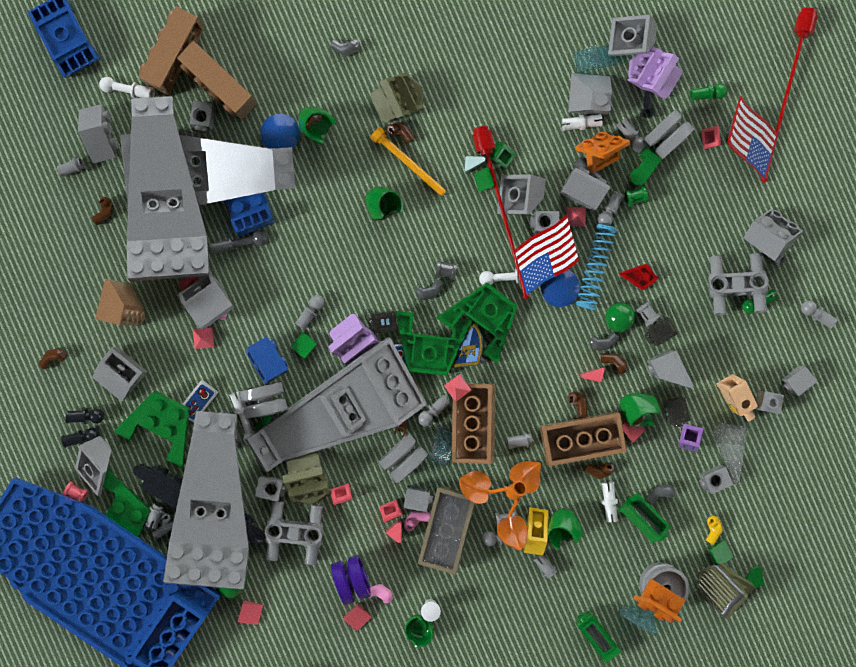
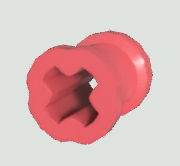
[62,481,89,502]

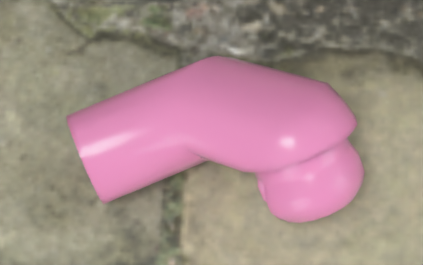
[404,511,431,531]
[370,584,393,603]

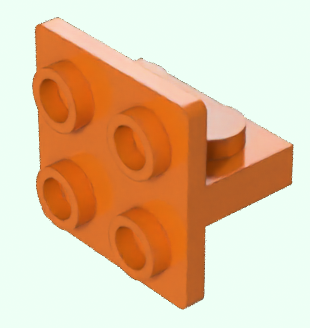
[575,132,630,174]
[633,579,685,623]

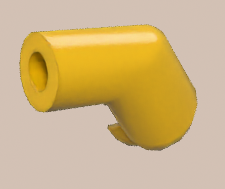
[706,516,723,545]

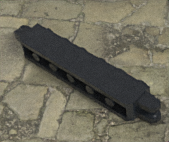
[132,463,266,545]

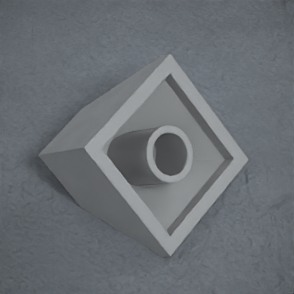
[608,15,657,56]
[568,73,612,116]
[497,174,546,214]
[647,350,694,388]
[75,436,112,496]

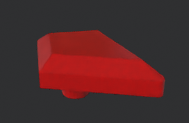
[619,263,658,291]

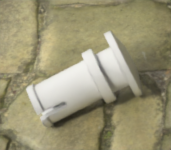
[421,599,441,622]

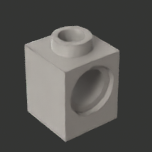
[189,100,216,132]
[530,211,559,233]
[781,366,818,396]
[755,390,784,414]
[699,465,733,494]
[255,475,286,502]
[403,486,433,512]

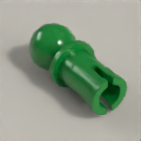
[689,83,728,101]
[742,289,779,314]

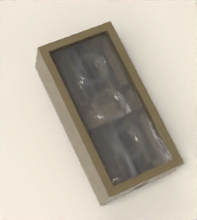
[418,485,475,575]

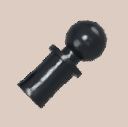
[65,408,104,424]
[61,428,100,448]

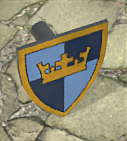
[452,324,487,368]

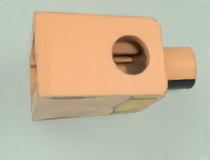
[716,374,757,422]

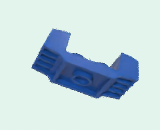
[27,0,101,78]
[225,192,276,237]

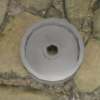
[644,109,695,159]
[239,382,288,419]
[378,433,428,483]
[639,562,690,603]

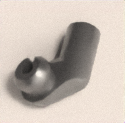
[330,39,360,56]

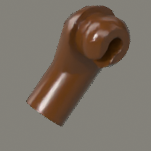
[387,122,415,143]
[91,197,113,225]
[38,348,67,369]
[601,353,628,374]
[567,391,588,417]
[584,463,614,479]

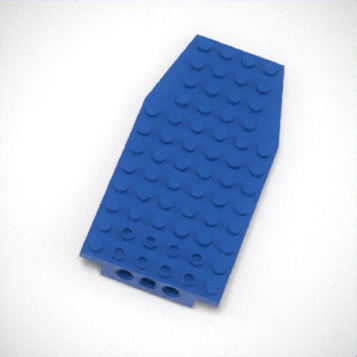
[0,477,221,667]

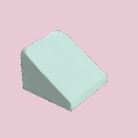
[464,156,485,174]

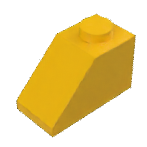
[524,507,548,555]

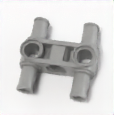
[708,253,769,316]
[265,500,324,565]

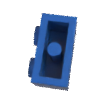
[245,336,288,385]

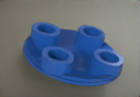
[261,114,300,149]
[541,270,580,307]

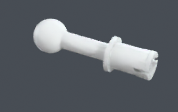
[99,77,155,98]
[479,268,520,285]
[229,391,255,445]

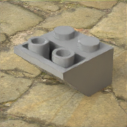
[559,167,611,212]
[743,209,803,261]
[178,271,234,330]
[92,347,148,402]

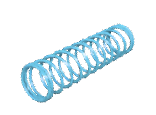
[576,224,617,310]

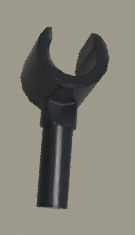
[639,91,653,118]

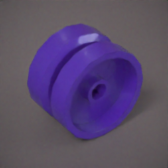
[331,555,371,605]

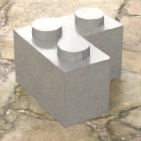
[78,104,118,163]

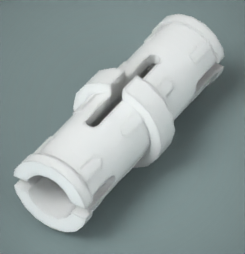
[562,114,603,131]
[601,481,619,522]

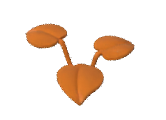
[459,461,541,550]

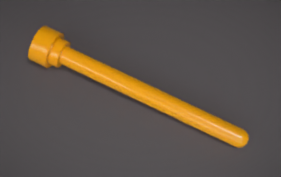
[370,126,446,196]

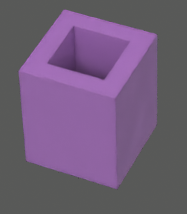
[678,424,703,452]

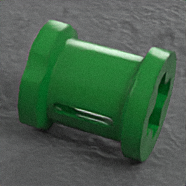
[624,185,649,207]

